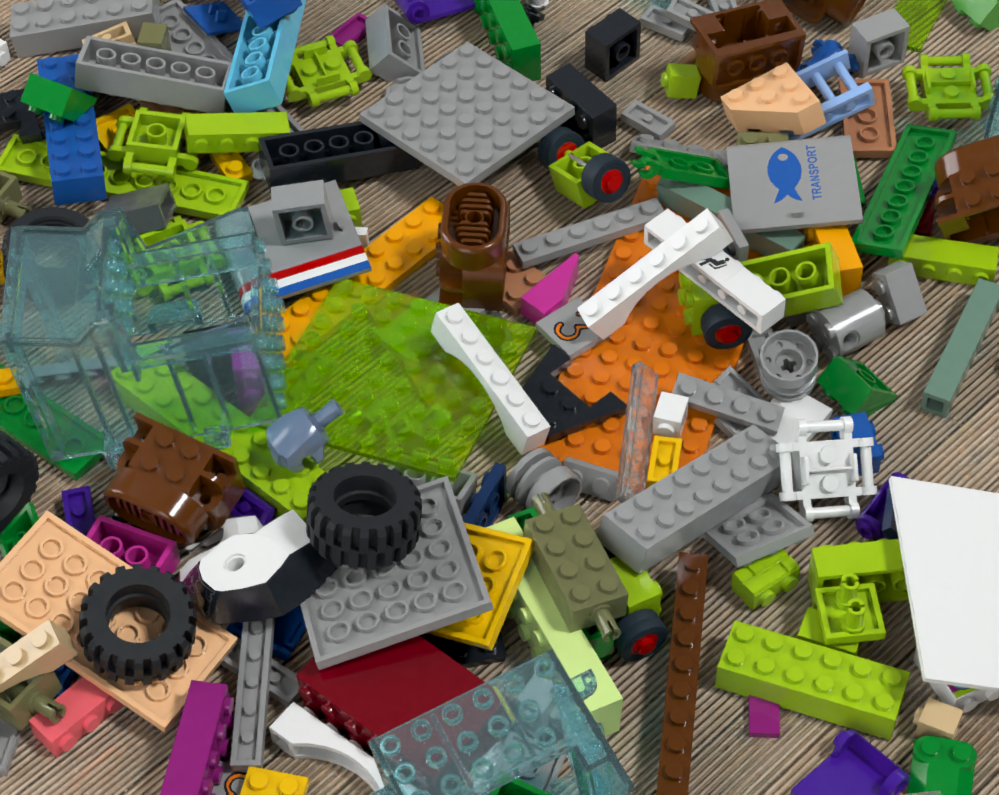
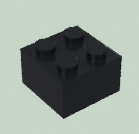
[585,8,641,82]

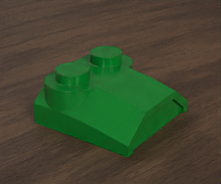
[907,736,977,795]

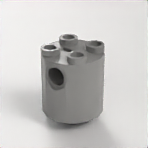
[806,288,885,361]

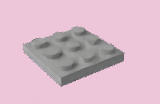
[701,493,815,568]

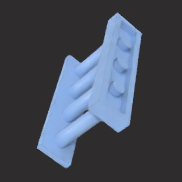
[781,49,875,140]

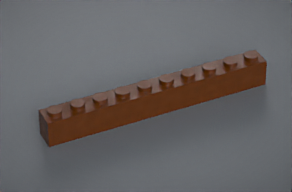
[656,552,708,795]

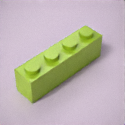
[184,112,290,154]
[887,235,999,285]

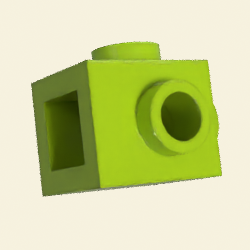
[661,63,701,100]

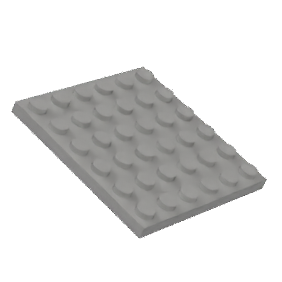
[359,42,575,186]
[300,476,494,670]

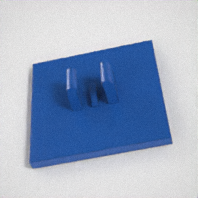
[183,1,243,36]

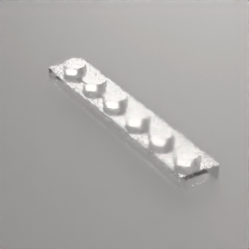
[615,361,659,504]

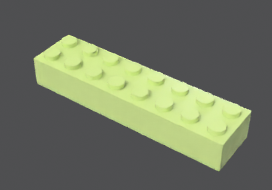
[486,517,623,744]

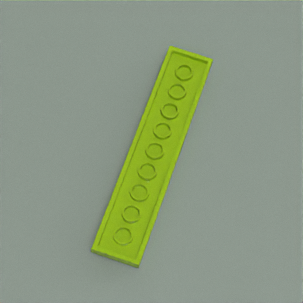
[0,134,250,221]

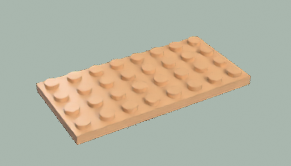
[0,510,238,733]

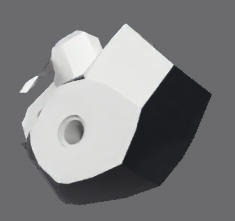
[179,510,337,624]

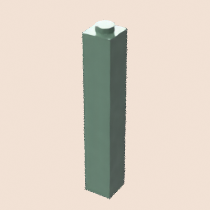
[656,178,806,256]
[920,278,999,418]

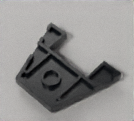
[0,88,44,144]
[522,344,628,442]

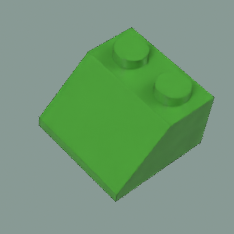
[951,0,999,31]

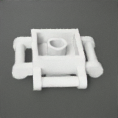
[776,416,877,522]

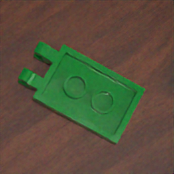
[630,146,730,189]

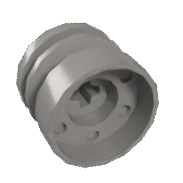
[759,329,819,402]
[506,448,582,511]

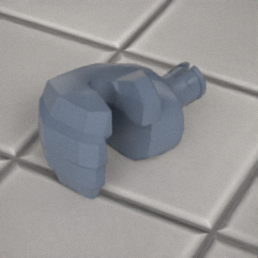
[266,399,344,473]

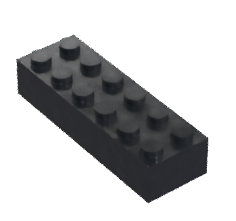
[258,121,419,193]

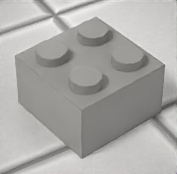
[848,8,910,78]
[271,180,334,245]

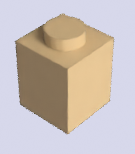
[912,697,964,740]

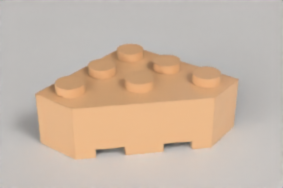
[720,62,826,135]

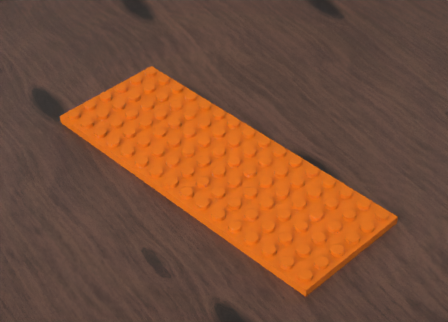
[527,166,764,498]

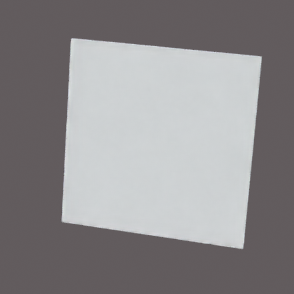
[889,476,999,692]

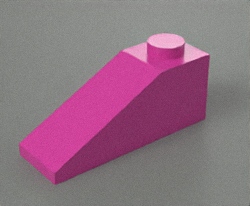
[521,253,579,325]

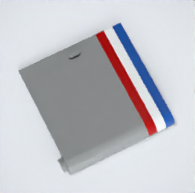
[214,180,372,319]

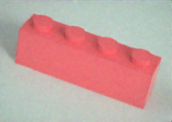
[28,677,123,758]

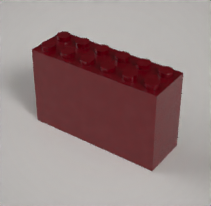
[296,635,512,795]

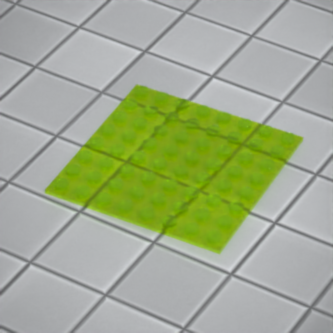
[247,279,537,482]

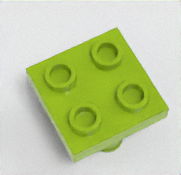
[814,573,886,645]

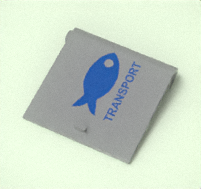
[721,135,863,234]

